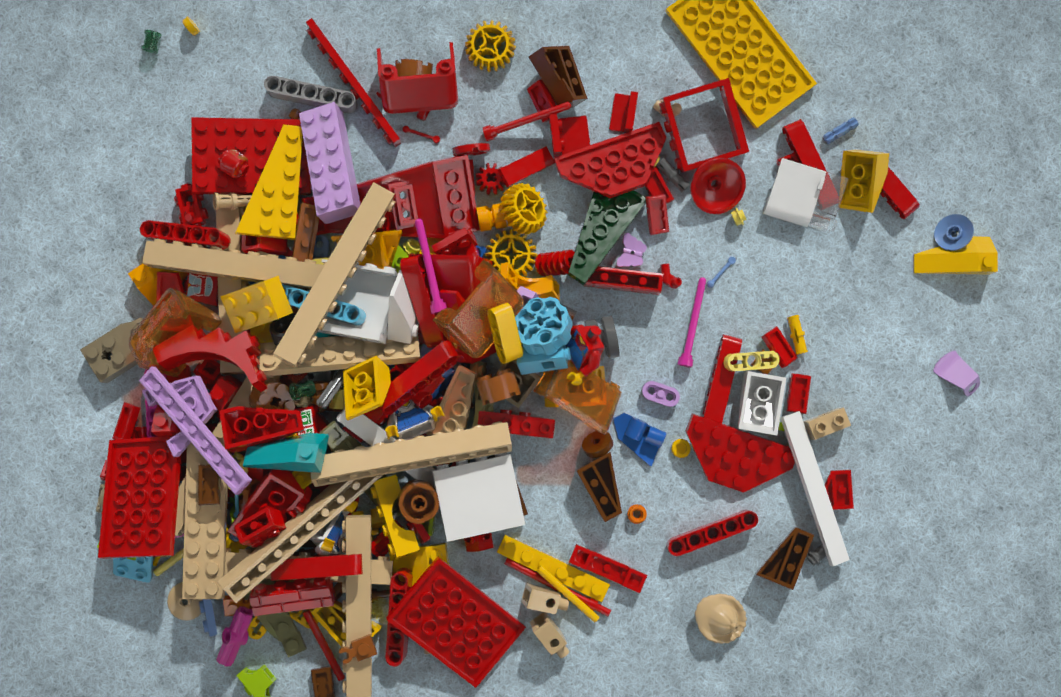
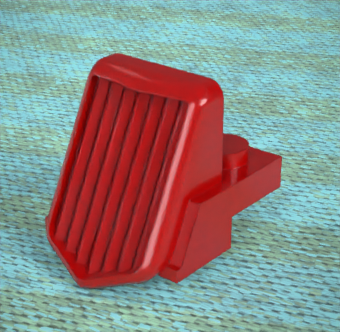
[431,228,480,257]

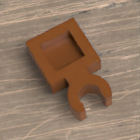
[339,634,377,664]

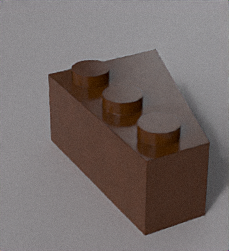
[529,46,588,108]

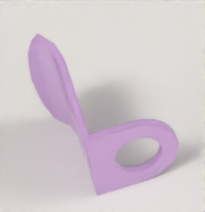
[933,351,980,396]

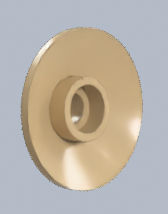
[167,582,202,620]

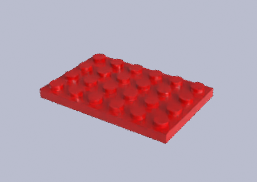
[191,117,311,195]
[98,436,182,559]
[386,556,526,688]

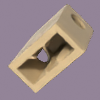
[521,583,569,614]
[530,612,569,658]

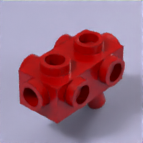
[174,183,209,226]

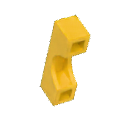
[370,475,420,559]

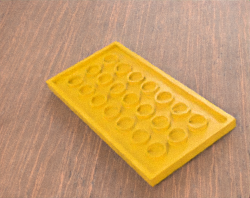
[665,0,817,130]

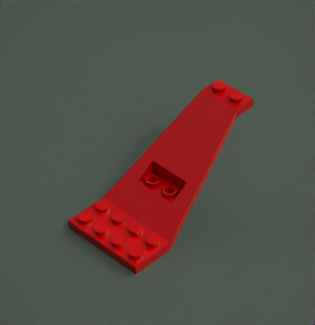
[302,155,480,239]

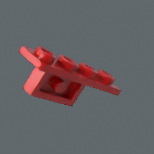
[477,409,555,439]

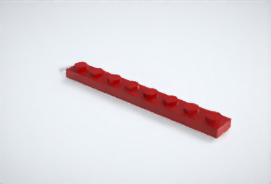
[306,18,401,148]

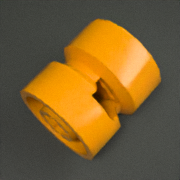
[476,203,507,232]

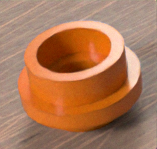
[627,504,647,524]

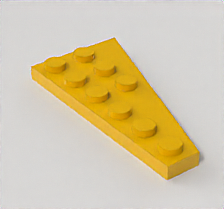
[235,125,303,240]

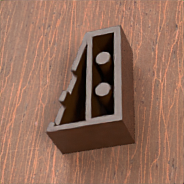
[576,451,622,522]
[755,527,814,590]

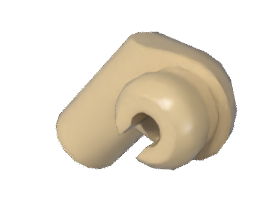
[653,100,682,117]

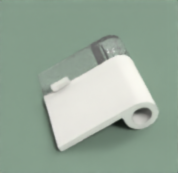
[763,158,849,234]

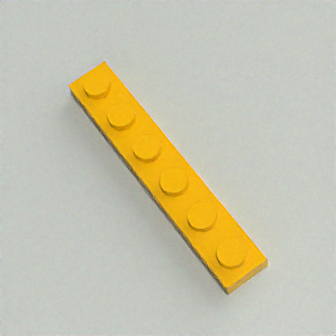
[497,534,610,602]

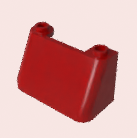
[408,254,492,311]

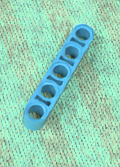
[282,284,366,325]

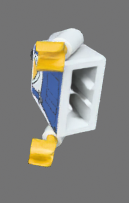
[385,400,445,440]
[310,501,358,555]

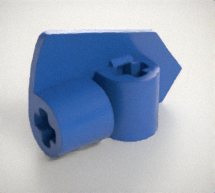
[613,413,666,466]

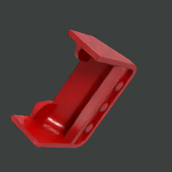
[376,42,458,114]

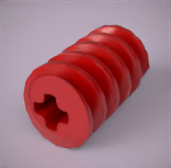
[535,250,575,277]

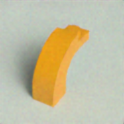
[499,262,560,301]

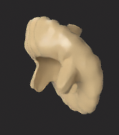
[695,594,747,644]

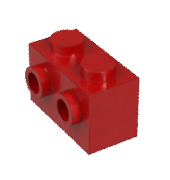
[234,507,286,548]

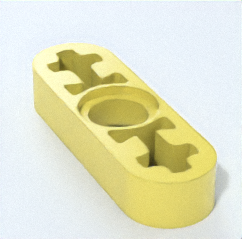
[724,351,779,371]

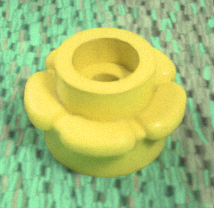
[731,208,747,226]
[403,239,421,255]

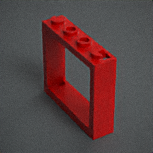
[659,78,749,173]

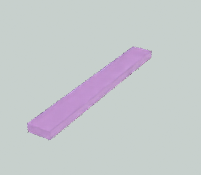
[139,366,252,495]

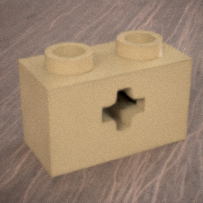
[804,407,851,440]

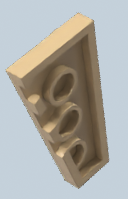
[426,365,477,436]

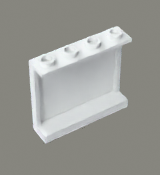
[317,259,398,344]
[433,453,525,542]

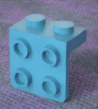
[113,557,153,583]

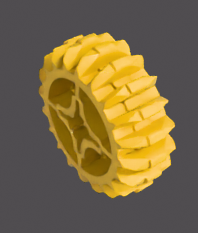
[465,20,516,72]
[499,183,548,235]
[486,229,537,277]

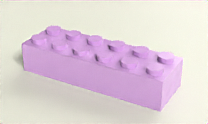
[299,102,360,224]

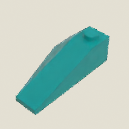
[243,433,329,473]

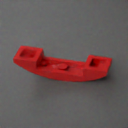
[569,544,648,593]

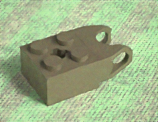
[80,317,159,383]

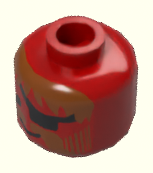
[218,149,249,179]

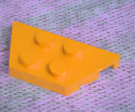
[331,230,402,269]

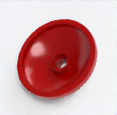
[690,158,746,214]

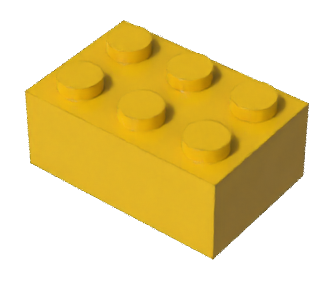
[221,276,293,333]

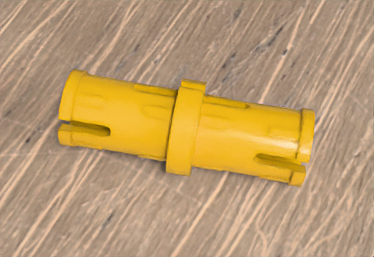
[787,315,808,355]

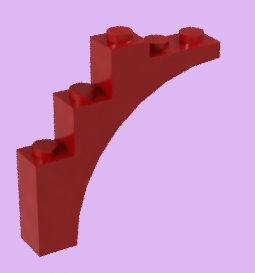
[152,325,268,392]

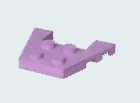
[142,375,217,457]

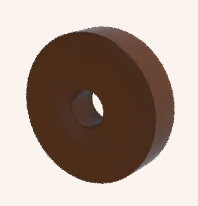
[582,430,613,458]

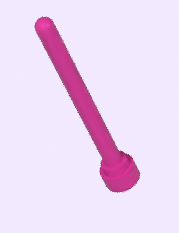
[415,219,447,314]
[677,277,706,368]

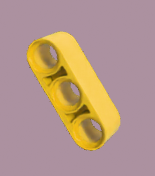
[487,303,523,364]

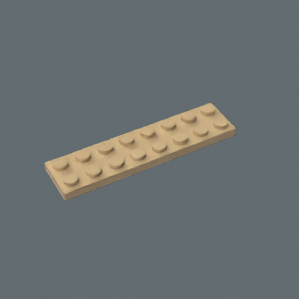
[259,333,420,376]
[182,438,229,599]

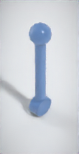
[707,257,736,288]

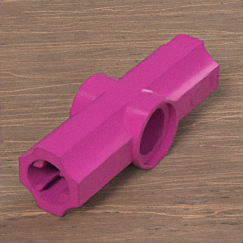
[216,606,253,667]

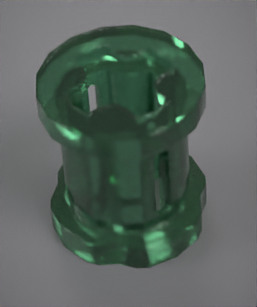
[141,30,162,54]
[289,380,316,401]

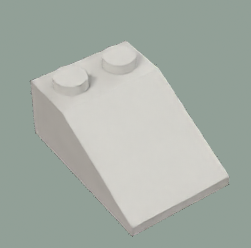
[387,270,419,344]
[738,371,786,435]

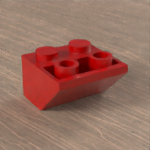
[242,215,287,255]

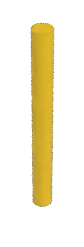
[536,565,599,623]

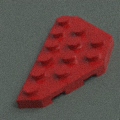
[554,122,667,198]
[685,413,795,493]

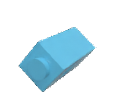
[517,345,571,375]

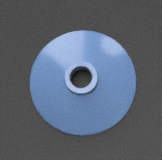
[934,214,974,251]

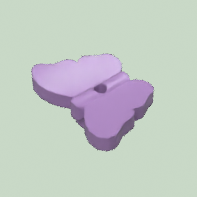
[616,233,647,268]

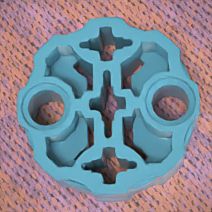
[514,297,573,356]

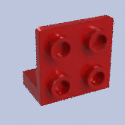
[549,114,590,158]

